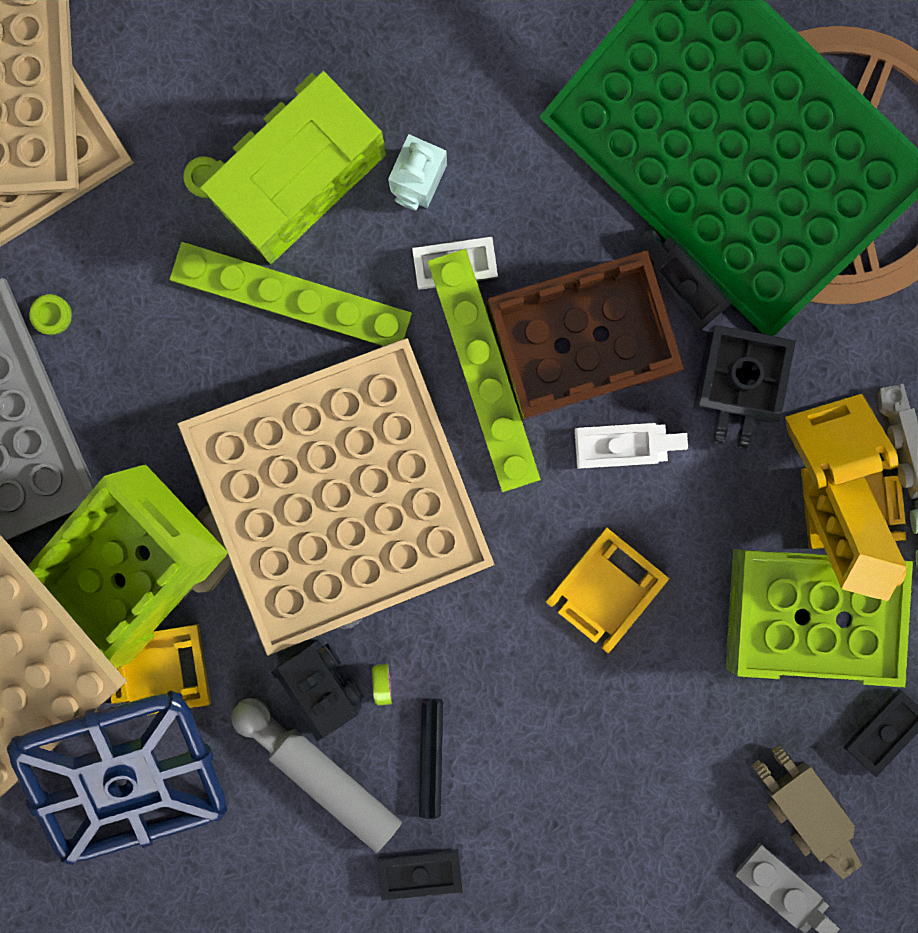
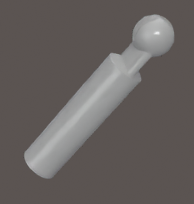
[231,698,402,853]

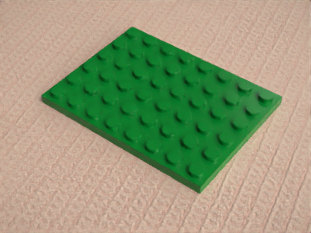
[539,0,918,336]

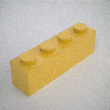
[803,468,907,601]

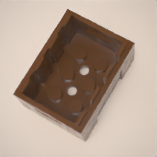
[487,250,684,421]

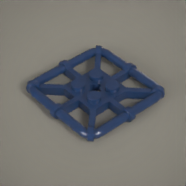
[7,690,227,865]

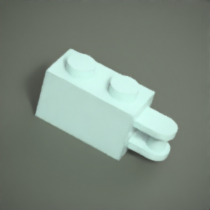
[388,134,447,211]

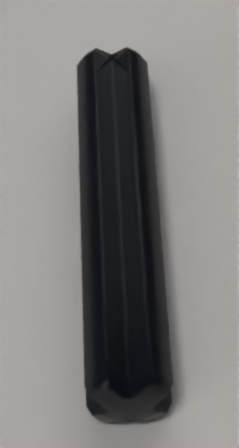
[419,698,443,819]

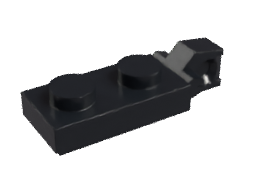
[635,226,733,330]

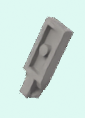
[877,384,918,499]
[734,843,840,933]

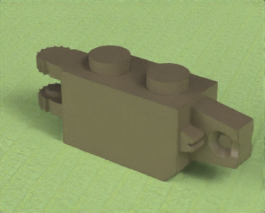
[751,744,862,879]

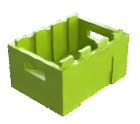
[200,71,387,264]
[28,464,229,669]
[726,549,913,687]

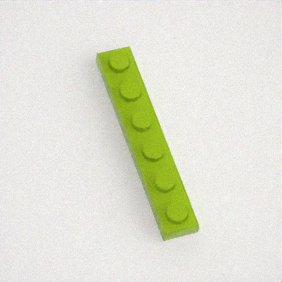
[170,242,412,347]
[427,249,541,492]

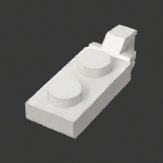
[574,423,688,469]

